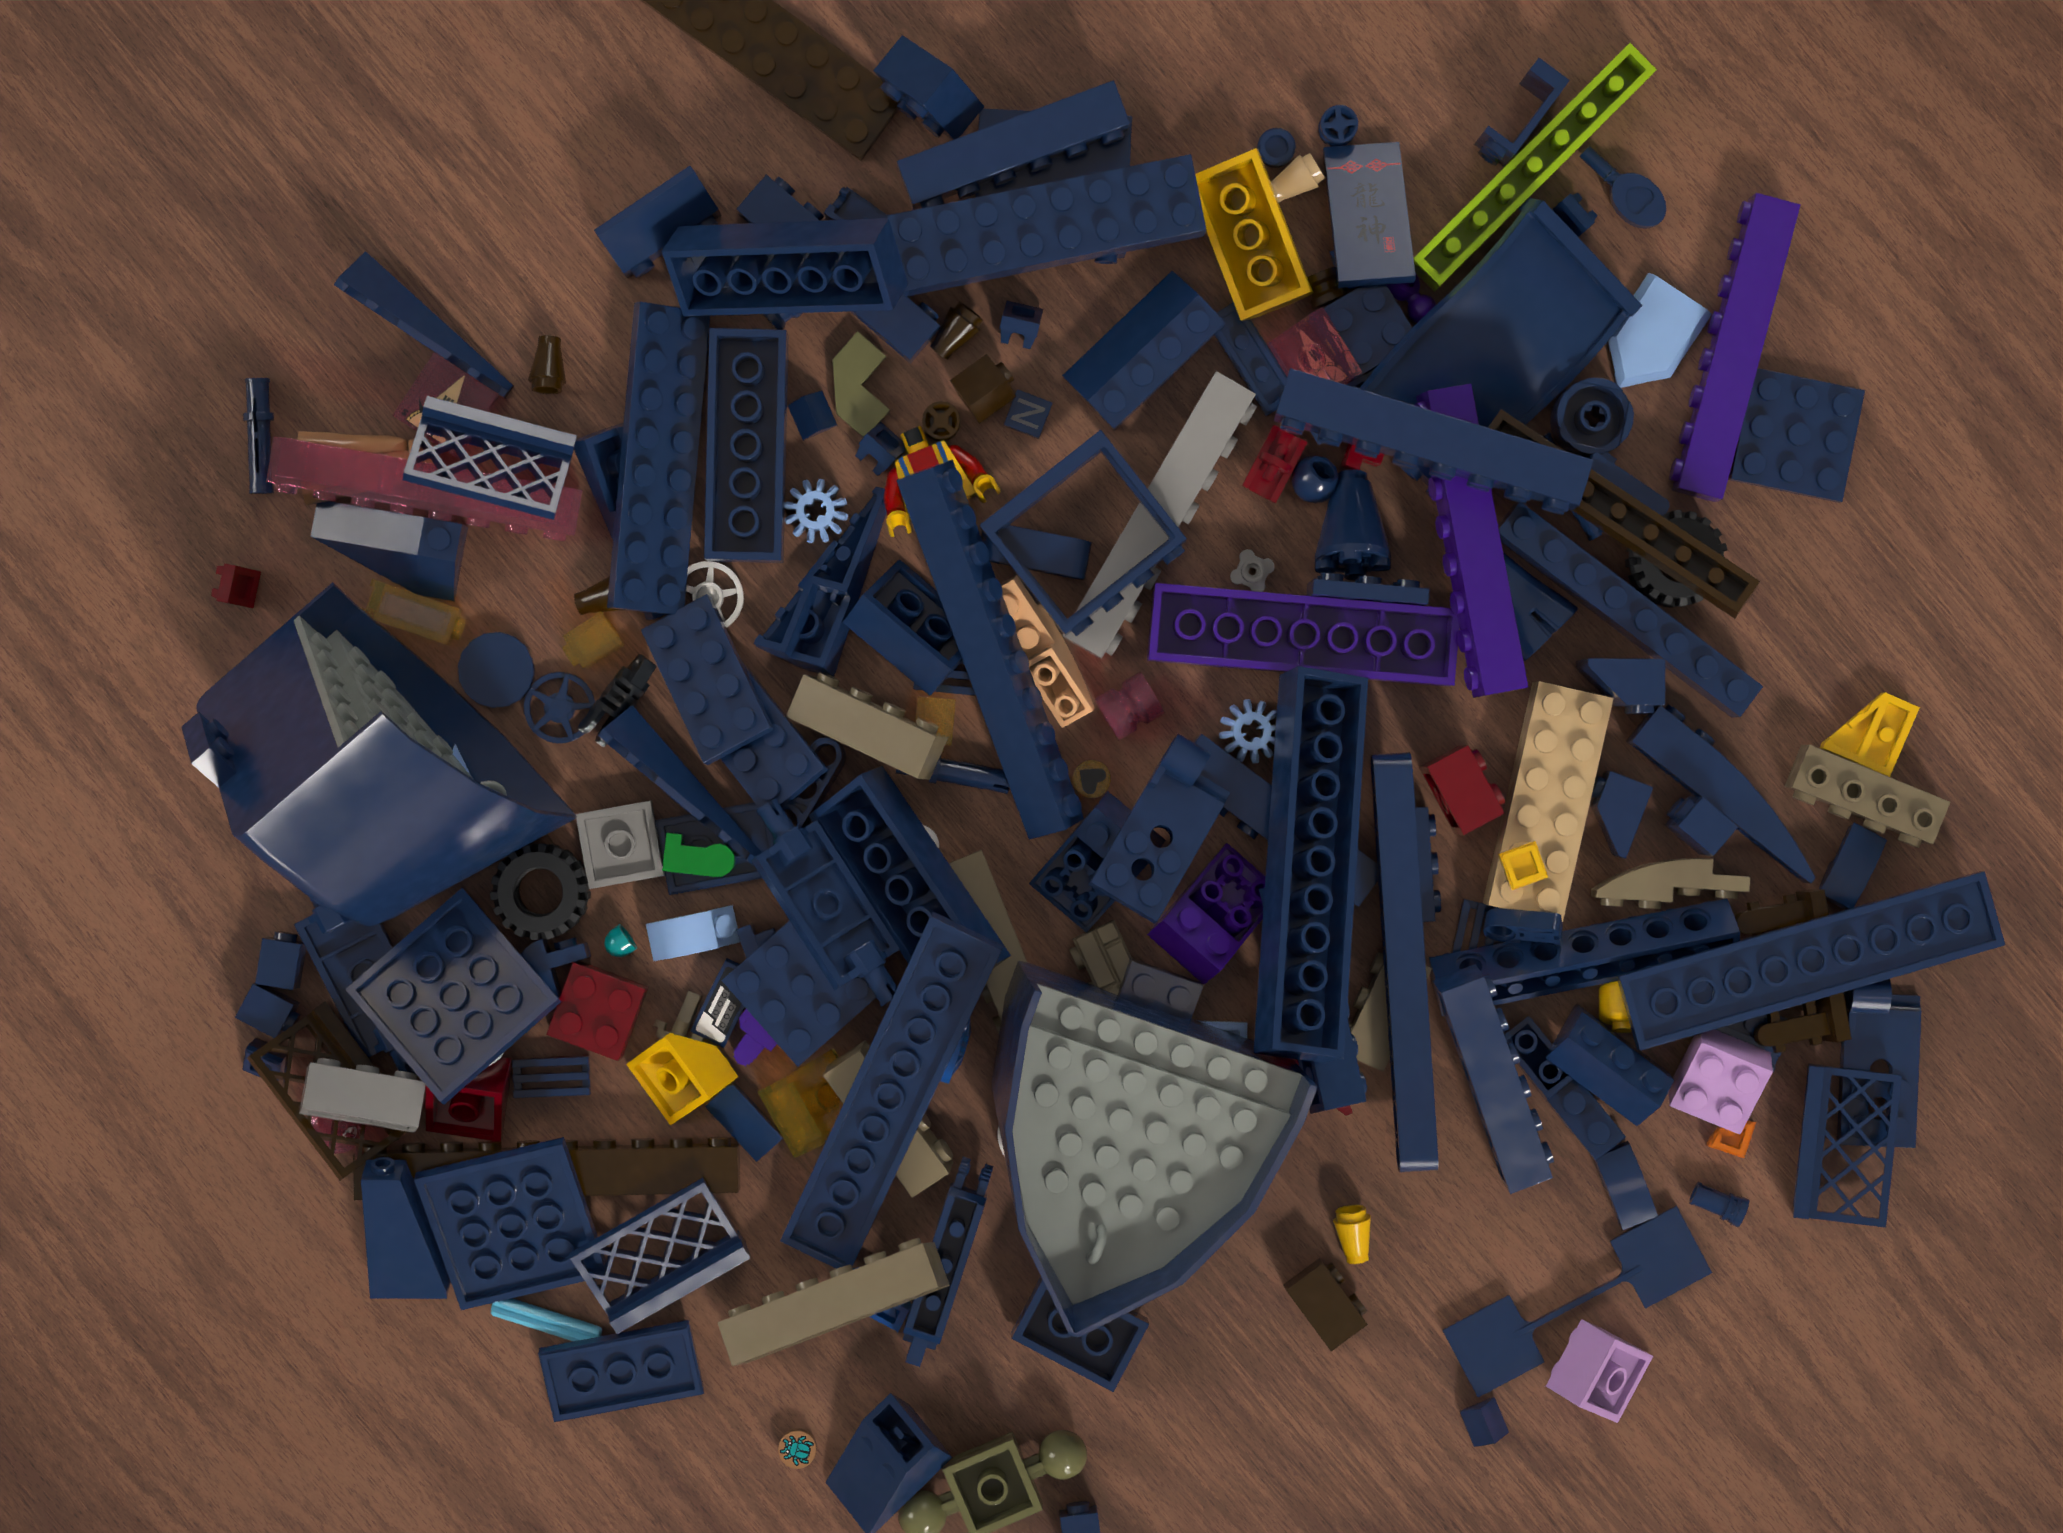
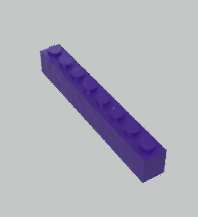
[1669,193,1801,502]
[1414,384,1528,698]

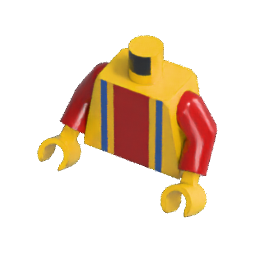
[883,426,1001,537]

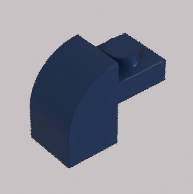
[521,937,591,998]

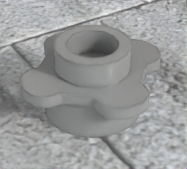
[1230,549,1274,592]

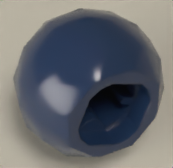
[1291,456,1339,504]

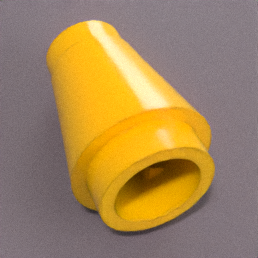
[1333,1205,1371,1264]

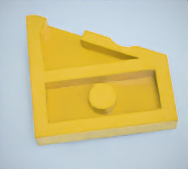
[1820,692,1920,777]

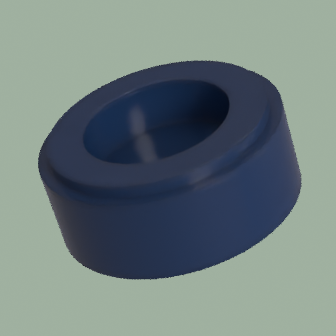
[1257,128,1296,168]

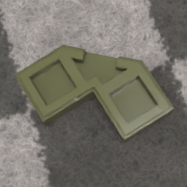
[832,331,890,437]

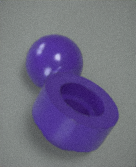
[1386,272,1437,324]

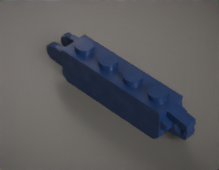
[902,1156,994,1367]

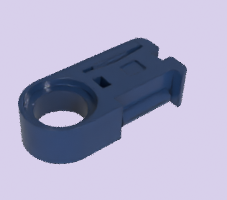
[1483,908,1563,946]

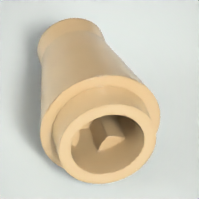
[1271,153,1325,203]

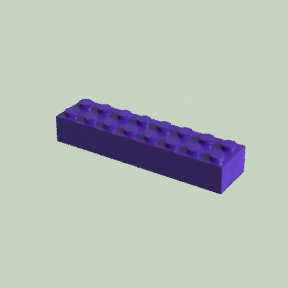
[1147,583,1460,687]

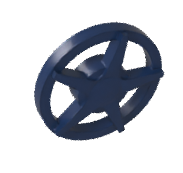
[524,672,595,743]

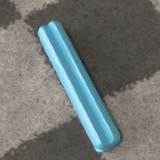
[491,1298,602,1341]

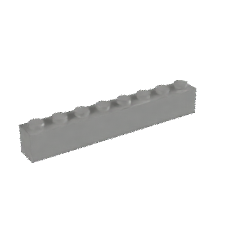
[1062,371,1257,659]

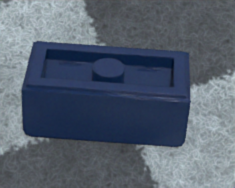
[705,1081,785,1162]

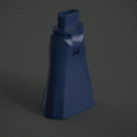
[1503,553,1578,661]

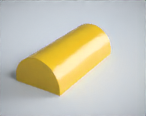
[1195,148,1313,321]

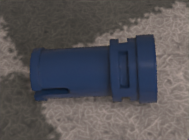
[1689,1182,1750,1227]

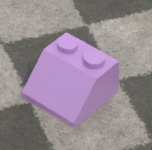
[1546,1319,1653,1423]

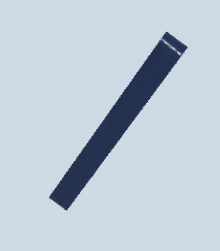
[1371,752,1439,1173]

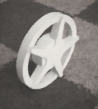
[686,561,744,628]

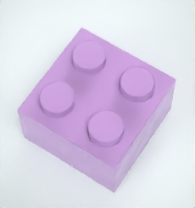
[1669,1029,1773,1135]

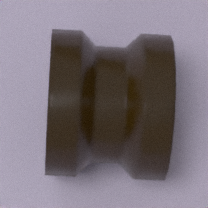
[1307,266,1348,309]
[922,401,960,442]

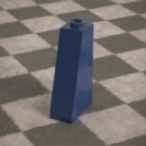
[361,1157,451,1299]

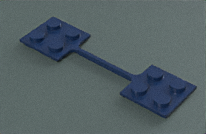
[1442,1206,1712,1397]

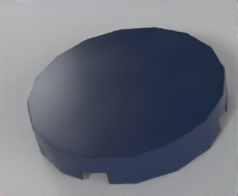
[458,632,535,708]

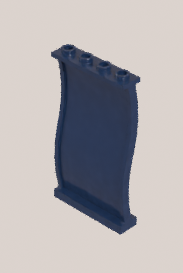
[1359,198,1643,502]

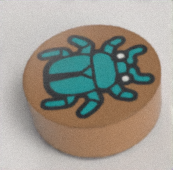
[778,1428,817,1469]

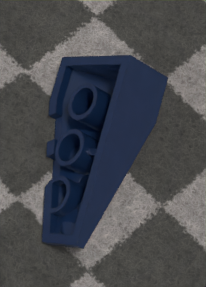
[310,501,468,602]

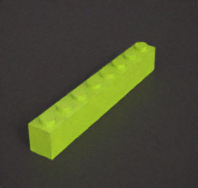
[1414,43,1657,292]

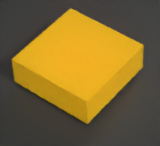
[1498,841,1548,890]

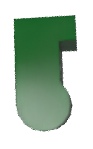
[662,832,736,877]

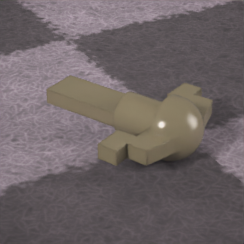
[653,991,705,1042]

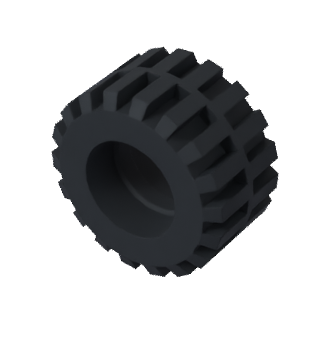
[1625,510,1728,608]
[490,843,591,940]

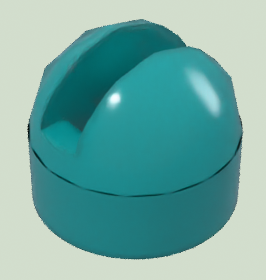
[604,924,637,957]

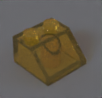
[758,1048,843,1158]

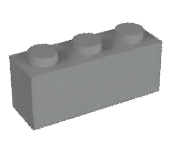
[299,1058,426,1133]

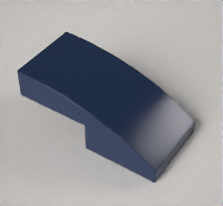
[1819,823,1887,910]
[1595,1141,1658,1230]

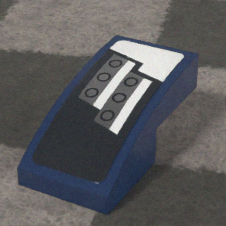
[690,958,745,1048]

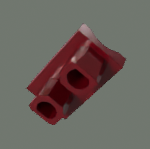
[1242,425,1308,504]

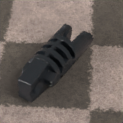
[577,654,657,747]

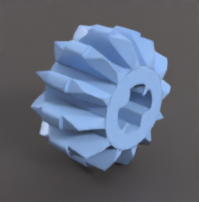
[784,479,848,544]
[1219,699,1277,763]

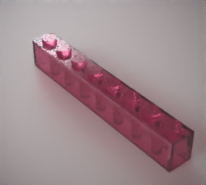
[266,435,583,541]

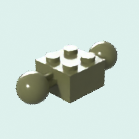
[898,1430,1087,1533]

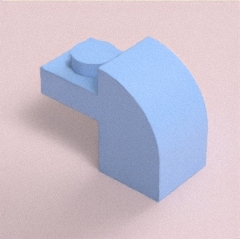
[646,905,740,961]

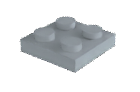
[575,801,665,889]

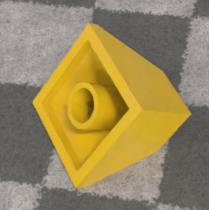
[626,1033,739,1126]

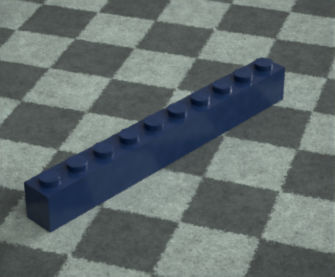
[896,459,1084,840]

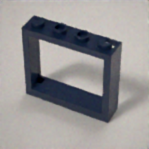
[979,430,1187,636]

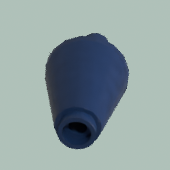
[1315,470,1391,580]

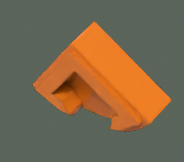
[1706,1120,1756,1158]

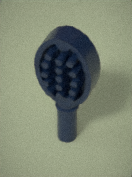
[1579,146,1666,229]

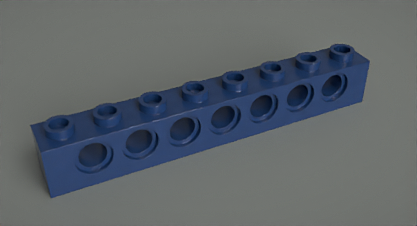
[1429,898,1740,1016]

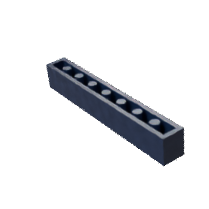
[1498,502,1763,718]

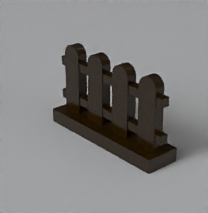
[1735,889,1852,1053]

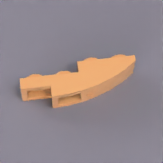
[1001,575,1095,728]

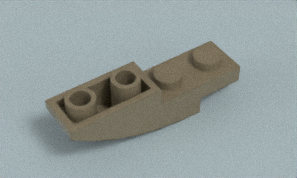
[1590,858,1750,909]

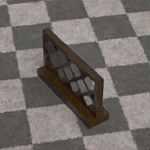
[247,1001,408,1181]

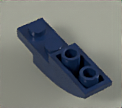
[1505,1016,1626,1161]

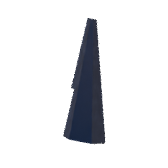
[334,251,514,399]
[574,423,664,620]
[754,487,886,677]
[598,705,762,866]

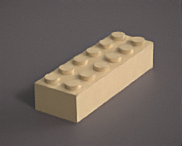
[1483,681,1614,922]

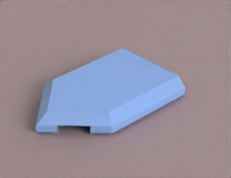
[1608,273,1712,388]

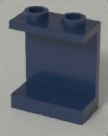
[1474,58,1570,167]

